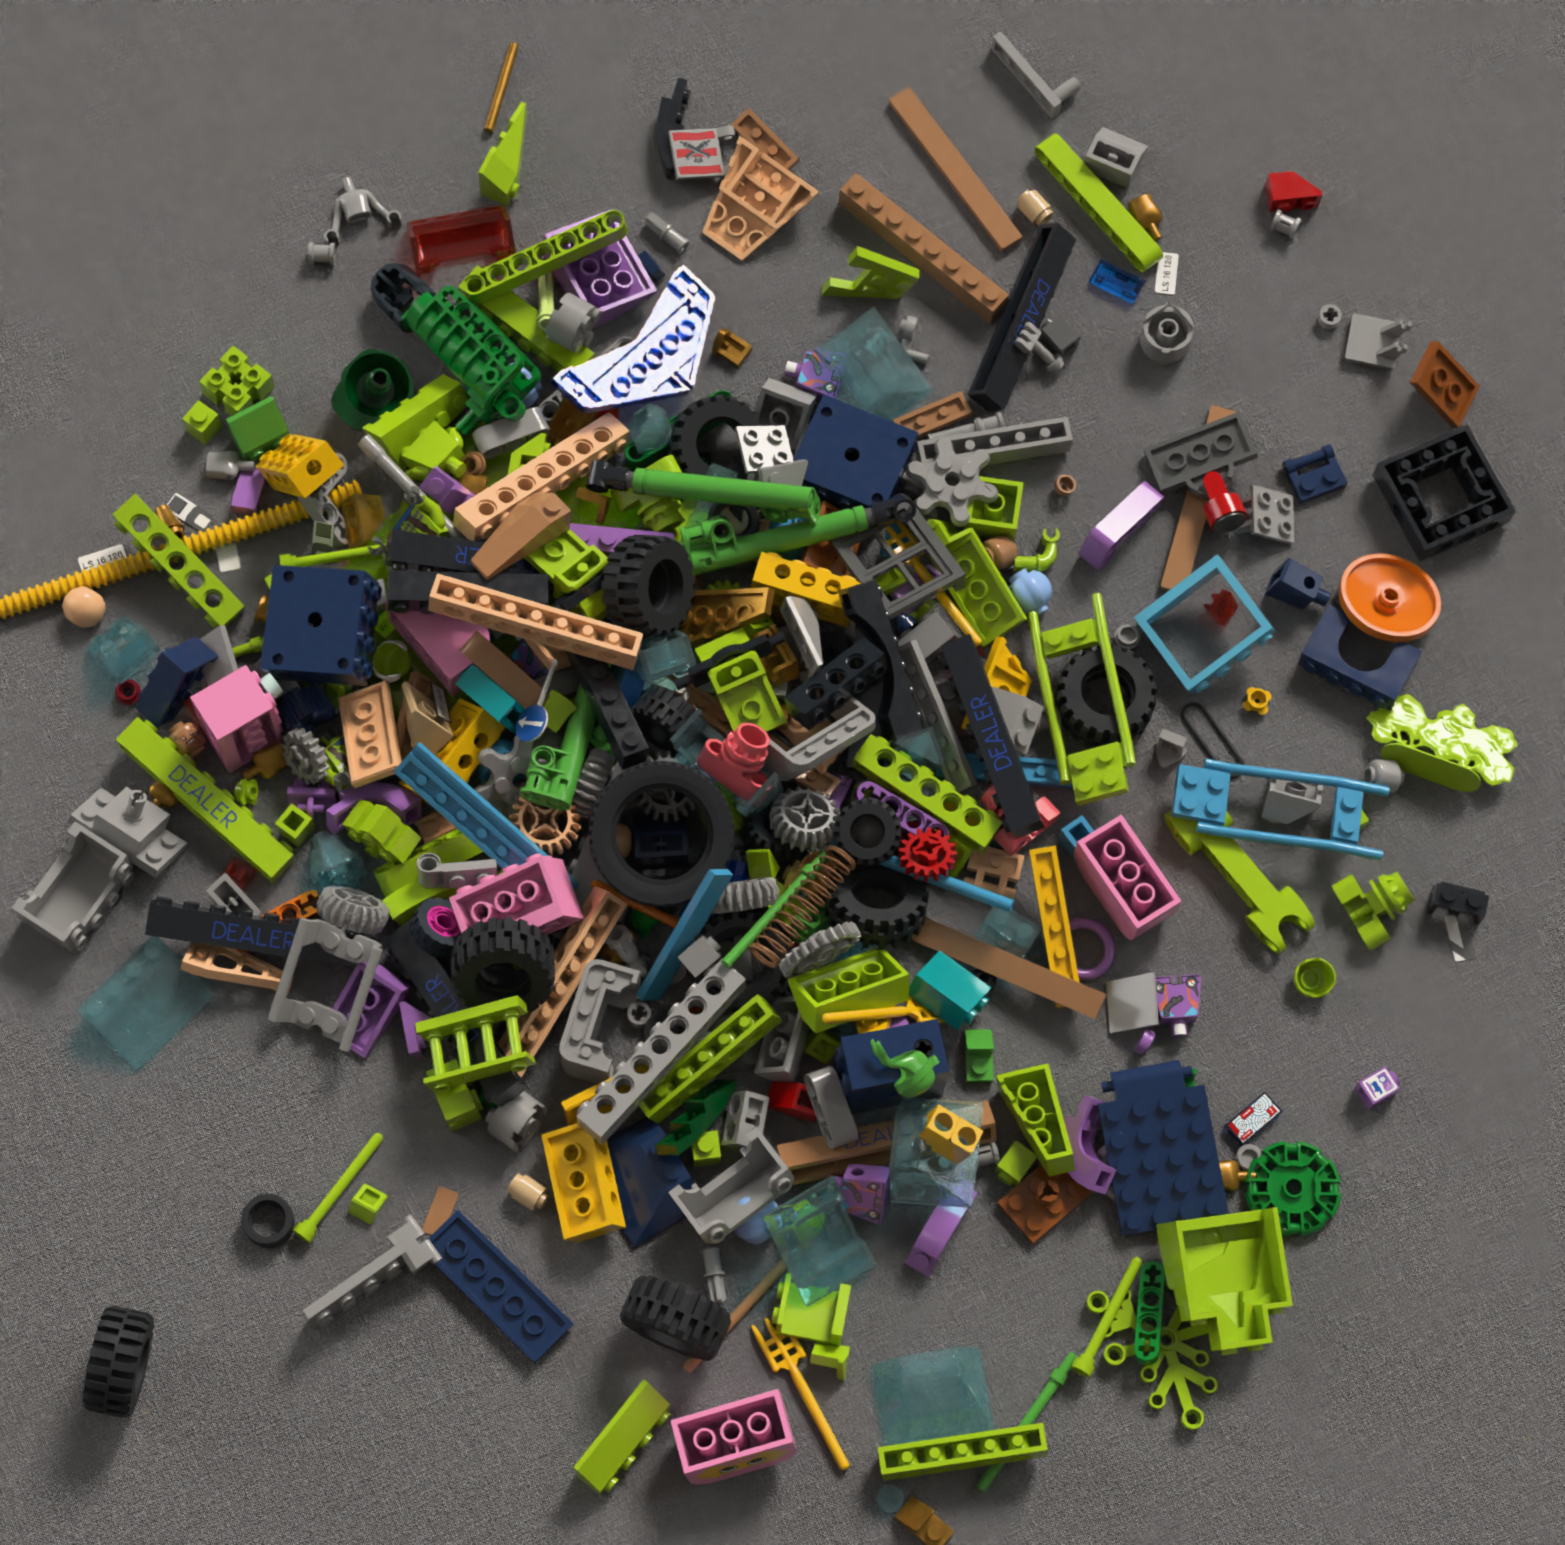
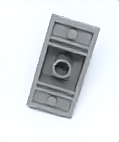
[68,787,187,878]

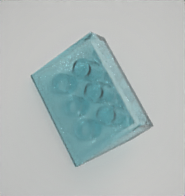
[76,936,214,1071]

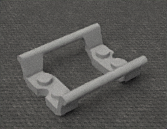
[267,918,383,1052]

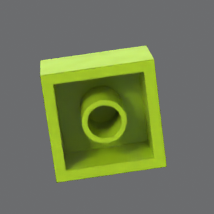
[965,476,1024,541]

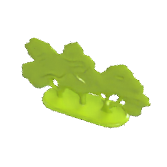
[1366,694,1518,792]

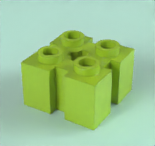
[199,346,275,416]
[342,799,421,864]
[426,1059,484,1132]

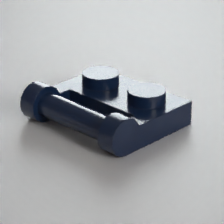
[1282,444,1348,504]

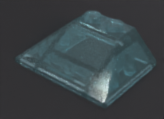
[814,307,933,421]
[889,1097,984,1208]
[761,1175,877,1307]
[871,1347,995,1446]

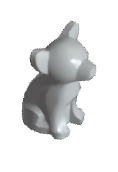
[604,925,651,977]

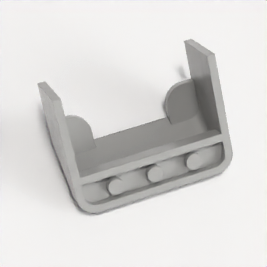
[762,697,875,781]

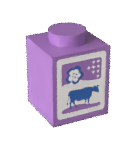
[1354,1066,1400,1110]

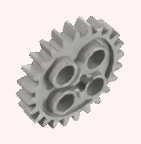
[778,921,861,979]

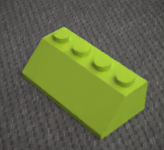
[788,947,909,1033]
[573,1379,671,1496]

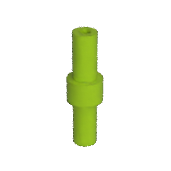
[232,636,264,658]

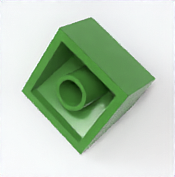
[226,396,290,462]

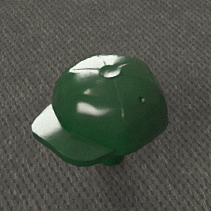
[331,349,414,431]

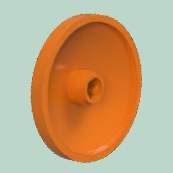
[1338,554,1441,642]

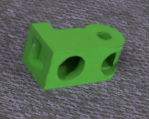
[788,902,830,945]

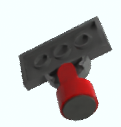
[1144,411,1258,533]

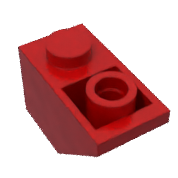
[1265,171,1323,213]
[767,1081,817,1123]

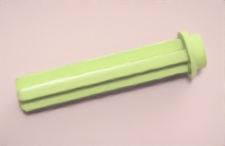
[537,272,554,331]

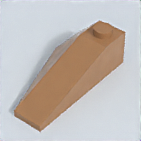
[471,492,571,580]

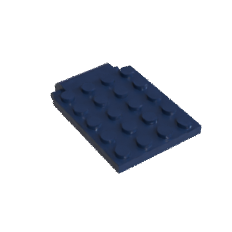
[1097,1060,1229,1236]

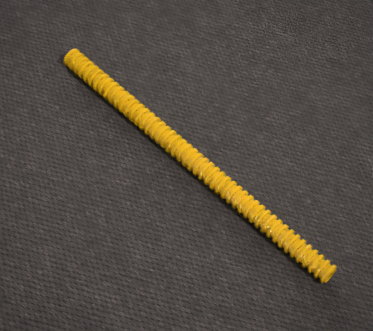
[0,480,363,620]

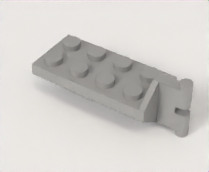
[303,1215,443,1329]

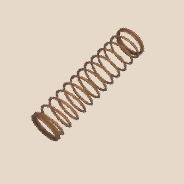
[749,845,856,968]

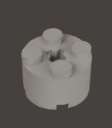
[545,293,602,353]
[1140,305,1193,365]
[485,1091,547,1151]

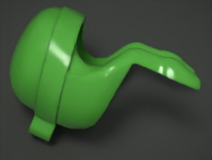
[870,1039,940,1098]

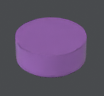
[1133,1028,1155,1056]

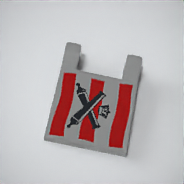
[668,125,735,180]

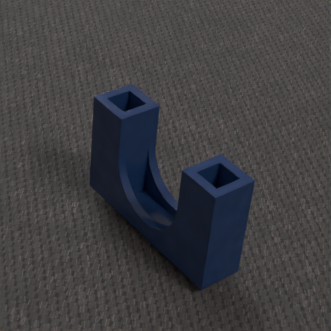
[1298,605,1422,711]

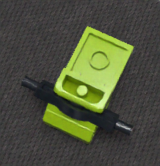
[524,529,608,621]
[673,627,787,732]

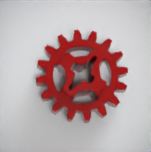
[898,828,957,882]

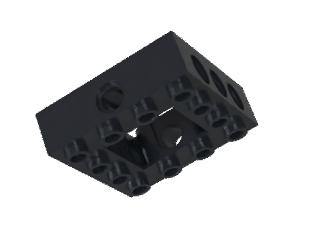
[1372,424,1516,562]

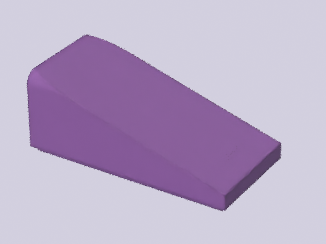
[230,467,266,516]

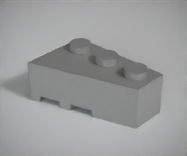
[898,611,960,664]

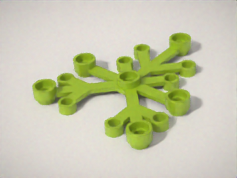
[1086,1280,1218,1431]

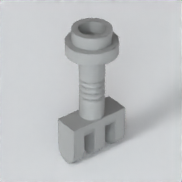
[1014,322,1064,373]

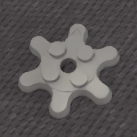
[905,437,998,527]
[474,735,548,823]

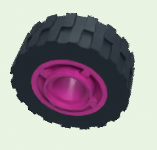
[409,897,462,958]

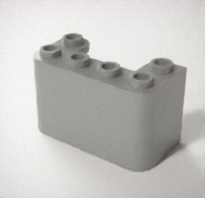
[11,822,134,953]
[559,959,641,1084]

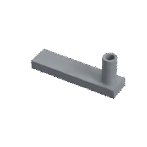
[991,31,1081,119]

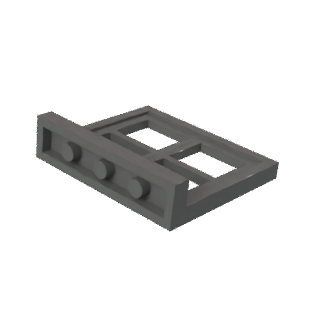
[830,502,966,619]

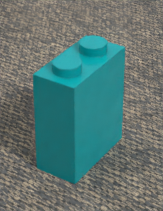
[455,664,525,735]
[909,950,991,1031]

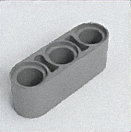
[472,407,551,459]
[804,1066,858,1149]

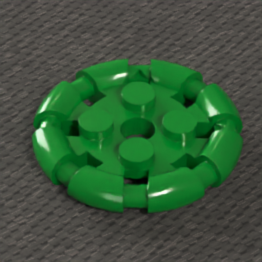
[1244,1141,1342,1237]

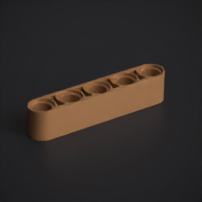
[460,631,570,734]

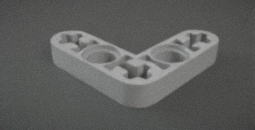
[298,452,353,548]

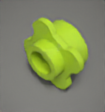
[234,779,258,805]

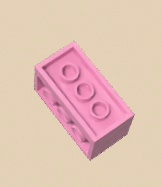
[190,665,284,774]
[449,854,584,935]

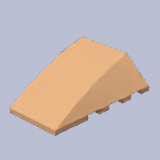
[702,136,820,261]

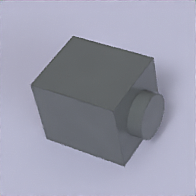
[1039,315,1080,358]

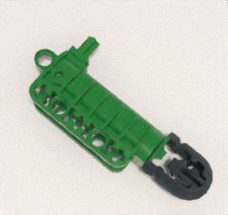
[370,263,541,436]

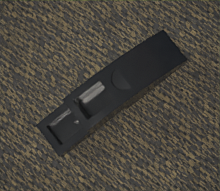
[658,78,691,180]

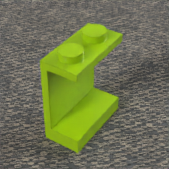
[772,1273,851,1346]

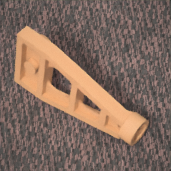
[180,942,294,996]

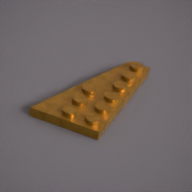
[638,587,775,662]

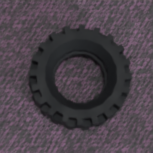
[824,861,929,950]
[690,910,790,1013]

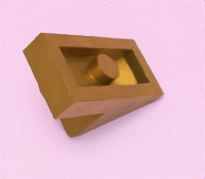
[894,1496,955,1545]

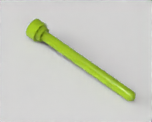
[279,543,386,567]
[292,1133,383,1244]
[1070,1257,1142,1378]

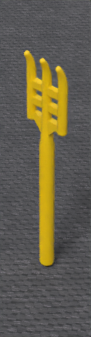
[879,521,982,647]
[822,996,945,1024]
[751,1318,849,1471]

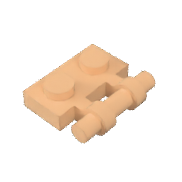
[964,847,1025,900]

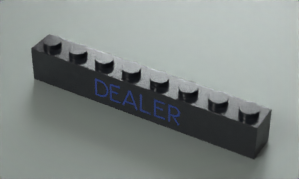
[968,222,1076,411]
[384,529,554,594]
[940,634,1045,839]
[145,896,365,967]
[385,920,528,1107]

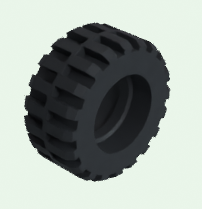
[667,395,765,480]
[601,535,695,637]
[1055,645,1157,747]
[451,917,555,1017]
[620,1275,731,1361]
[82,1306,154,1418]

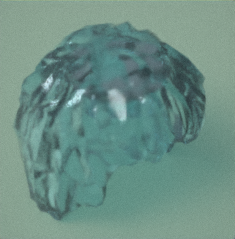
[627,404,672,454]

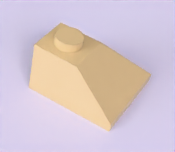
[402,681,453,755]

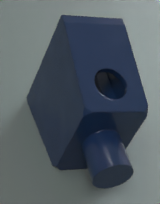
[1265,558,1331,609]

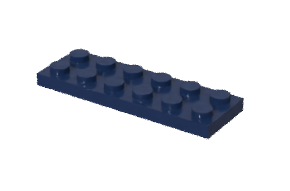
[428,1210,574,1364]

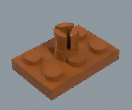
[1410,341,1480,427]
[800,500,860,587]
[997,1164,1094,1245]

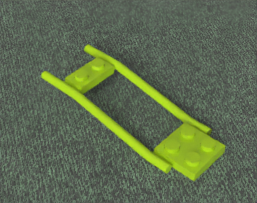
[1027,593,1136,806]

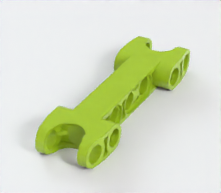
[1164,810,1315,954]

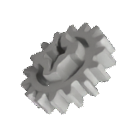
[281,728,330,784]

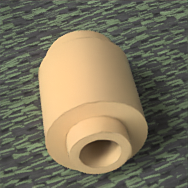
[1017,190,1054,226]
[507,1173,549,1211]

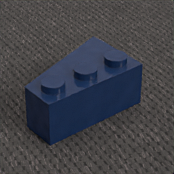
[135,636,218,728]

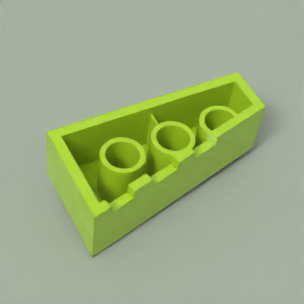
[362,374,470,471]
[996,1063,1075,1176]

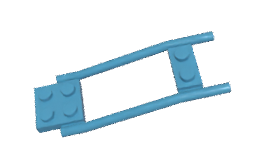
[1171,758,1390,861]

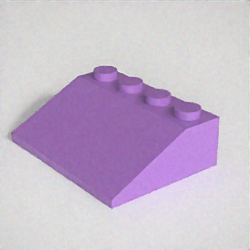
[543,209,657,329]

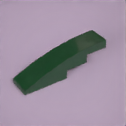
[655,1079,737,1156]

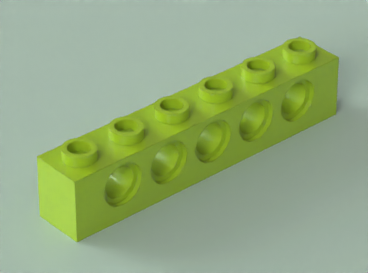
[112,493,245,629]
[852,734,1002,854]
[639,994,783,1123]
[878,1423,1048,1481]

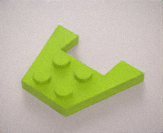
[821,246,919,299]

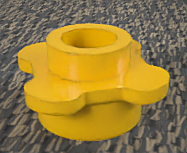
[1243,687,1272,715]

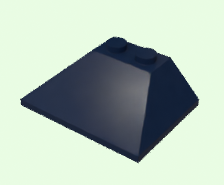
[607,1116,694,1248]

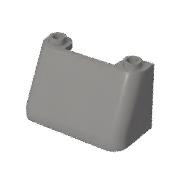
[668,1127,794,1244]

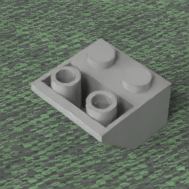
[1084,127,1148,189]

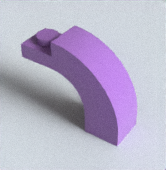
[326,782,422,834]
[1064,1095,1116,1195]
[905,1179,978,1277]

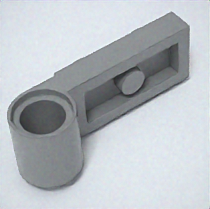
[417,853,497,888]

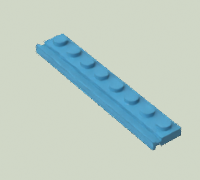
[393,742,580,891]

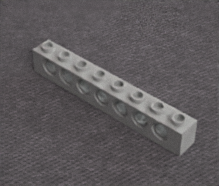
[576,959,746,1145]

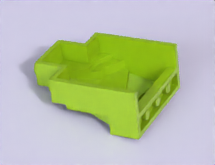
[1156,1207,1293,1355]

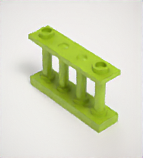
[415,995,536,1093]

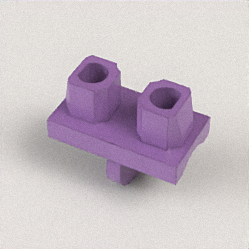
[287,779,337,820]

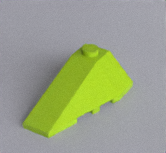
[478,102,527,206]

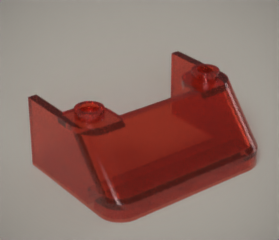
[406,205,516,277]

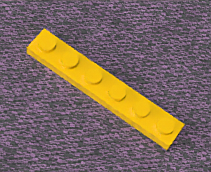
[1029,845,1080,1008]

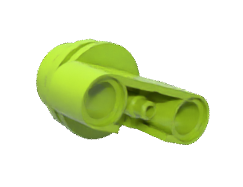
[609,455,685,533]
[1331,871,1415,951]

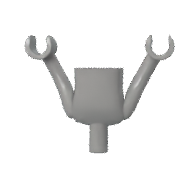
[324,177,402,245]

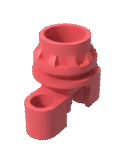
[696,723,770,804]
[980,785,1061,856]

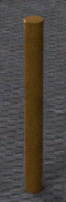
[484,42,519,133]

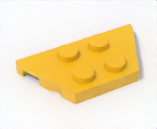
[961,637,1032,730]

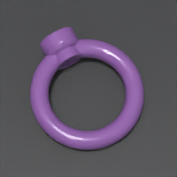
[1069,918,1115,980]

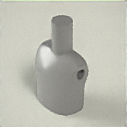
[206,451,255,480]

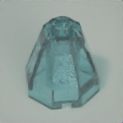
[310,830,368,896]

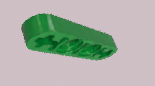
[1134,1261,1166,1366]

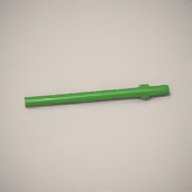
[721,851,828,968]
[975,1352,1078,1493]

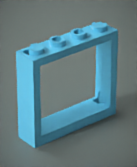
[1134,555,1276,694]

